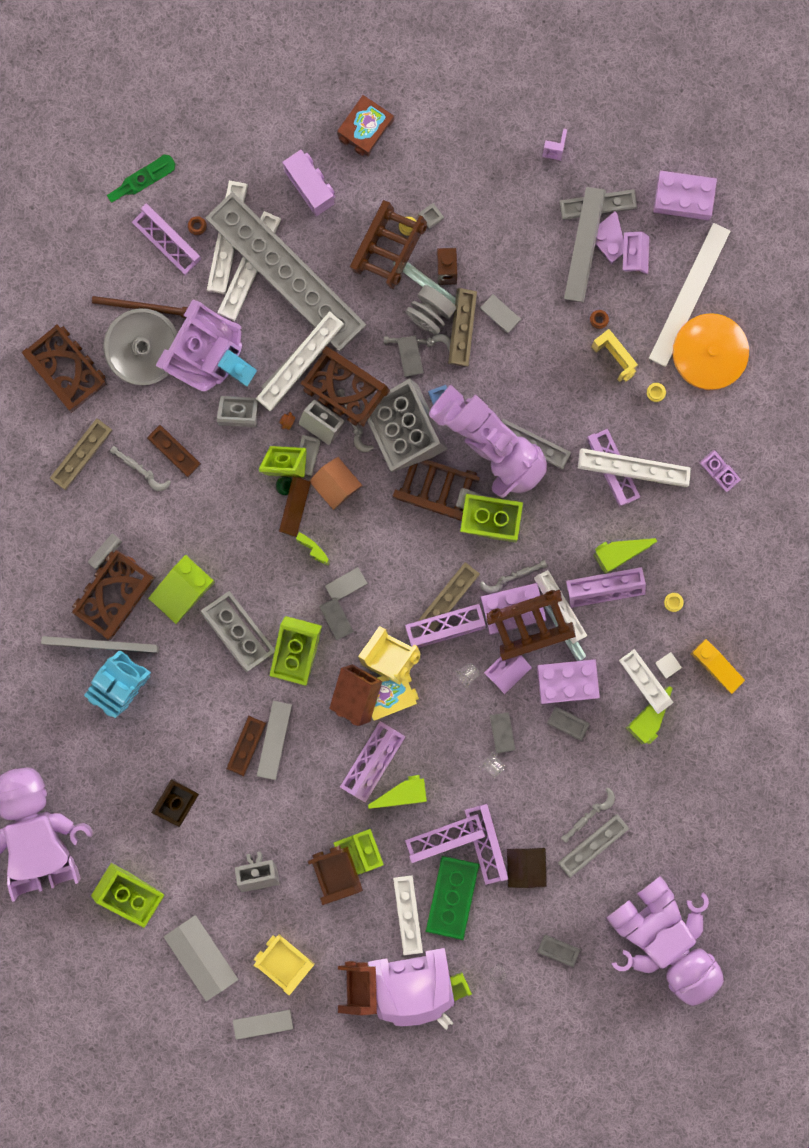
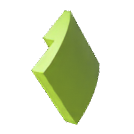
[296,532,330,566]
[333,829,384,875]

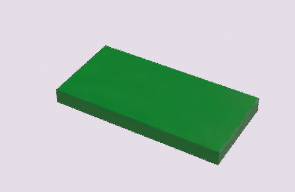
[425,856,480,940]

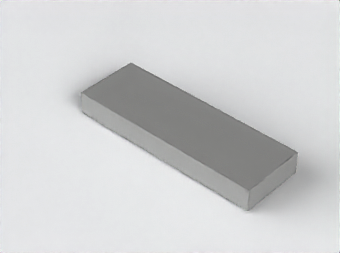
[233,1009,294,1040]

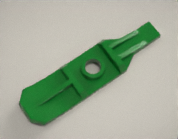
[107,154,176,203]

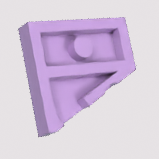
[595,211,624,264]

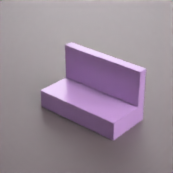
[542,129,567,161]
[623,232,649,274]
[484,655,532,694]

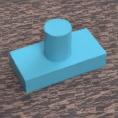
[217,350,257,386]

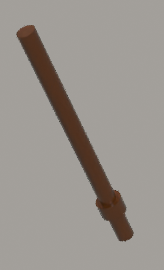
[92,296,188,318]

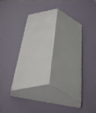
[200,591,275,673]
[164,915,239,1001]

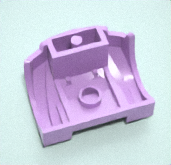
[156,300,242,391]
[368,948,454,1026]

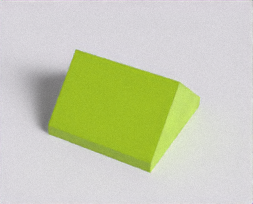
[259,446,307,478]

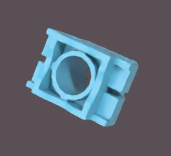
[84,650,151,718]

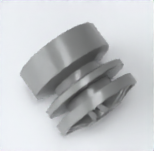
[406,285,457,335]

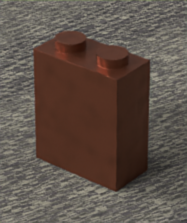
[329,664,382,726]

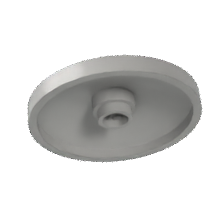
[103,308,178,385]

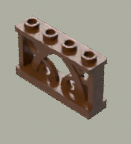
[21,324,107,413]
[300,346,390,427]
[72,550,156,640]

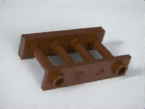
[350,200,427,290]
[393,460,480,521]
[487,589,576,661]

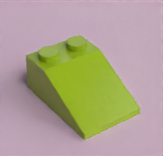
[460,494,523,543]
[593,538,657,574]
[148,555,215,624]
[269,616,322,686]
[626,686,673,744]
[368,775,427,809]
[91,863,164,928]

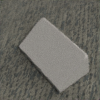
[88,533,122,570]

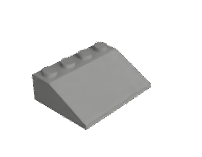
[361,379,448,472]

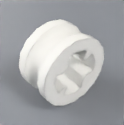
[437,1013,453,1030]

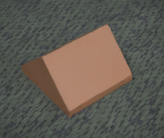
[309,457,363,510]

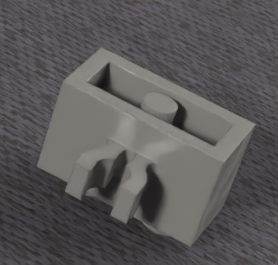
[298,400,345,445]
[235,851,280,892]

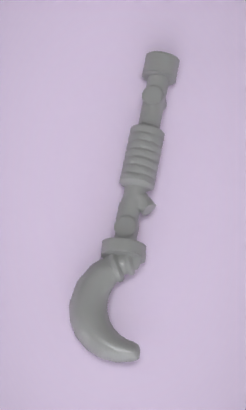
[384,334,451,350]
[336,389,374,452]
[110,446,171,491]
[480,560,547,594]
[561,788,615,843]

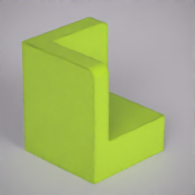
[450,972,472,1001]

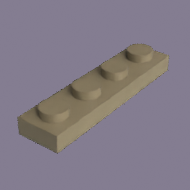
[448,288,477,367]
[50,418,113,490]
[418,562,480,632]

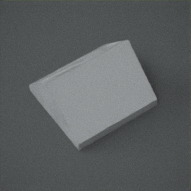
[217,396,258,427]

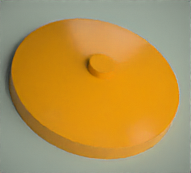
[673,313,749,390]

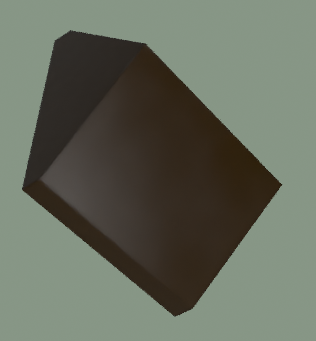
[151,779,199,827]
[507,848,547,888]

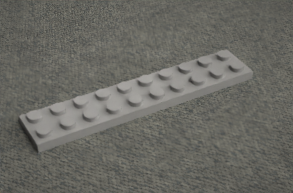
[205,192,366,352]

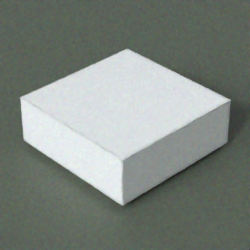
[655,652,682,679]

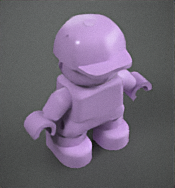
[429,385,547,498]
[0,768,92,902]
[606,876,724,1006]

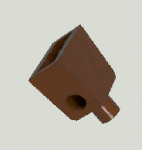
[437,248,457,285]

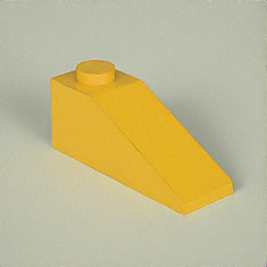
[690,639,745,694]

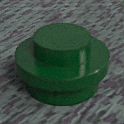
[276,476,292,495]

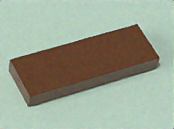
[147,425,201,477]
[279,476,311,537]
[226,716,266,776]

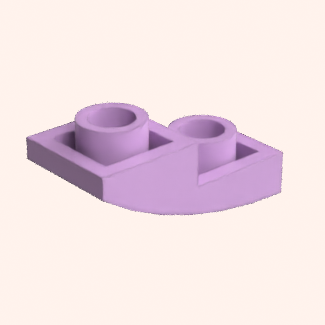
[699,450,741,492]

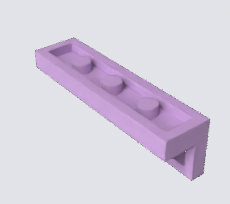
[132,203,201,275]
[587,429,640,507]
[566,567,646,608]
[405,604,486,648]
[340,721,405,803]
[465,804,508,885]
[405,814,486,863]

